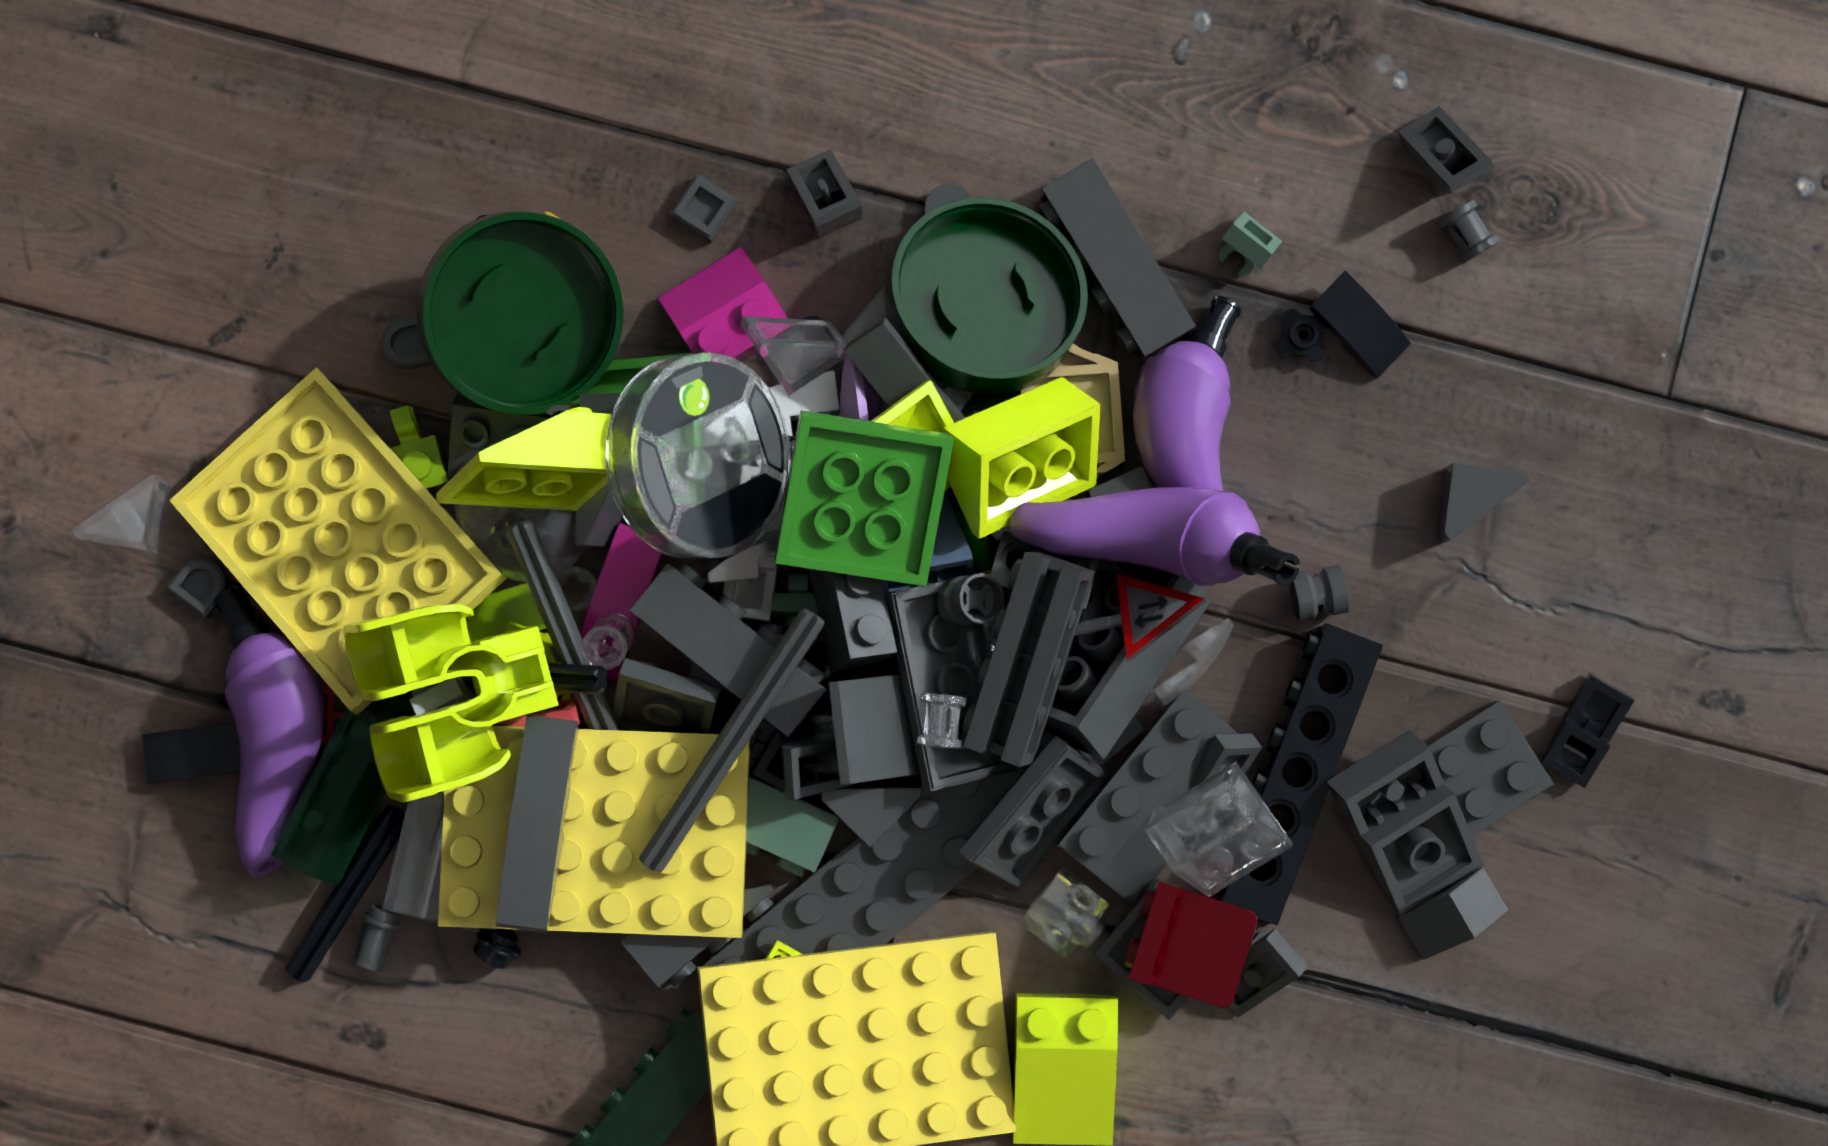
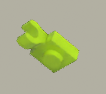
[390,405,448,490]

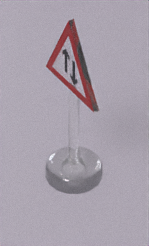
[987,574,1206,663]

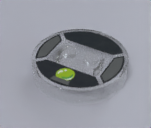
[606,353,791,559]

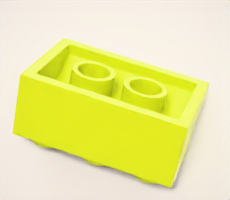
[943,377,1101,539]

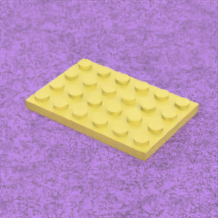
[169,367,507,715]
[438,726,751,938]
[697,931,1017,1146]

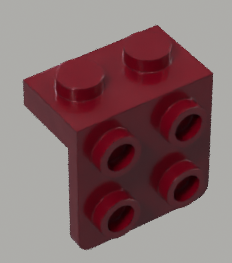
[1124,881,1258,1008]

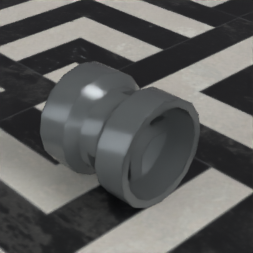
[1289,565,1349,622]
[937,573,1005,627]

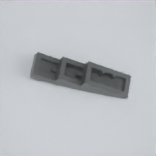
[496,715,578,933]

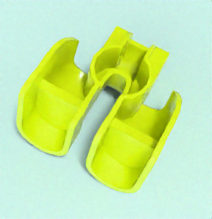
[343,604,558,802]

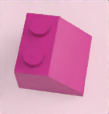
[658,247,792,367]

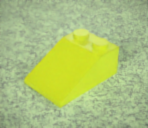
[436,407,622,511]
[1013,993,1118,1146]

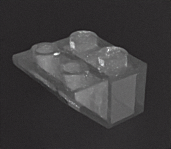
[1145,762,1293,897]

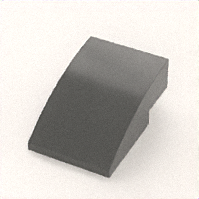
[1327,729,1483,916]

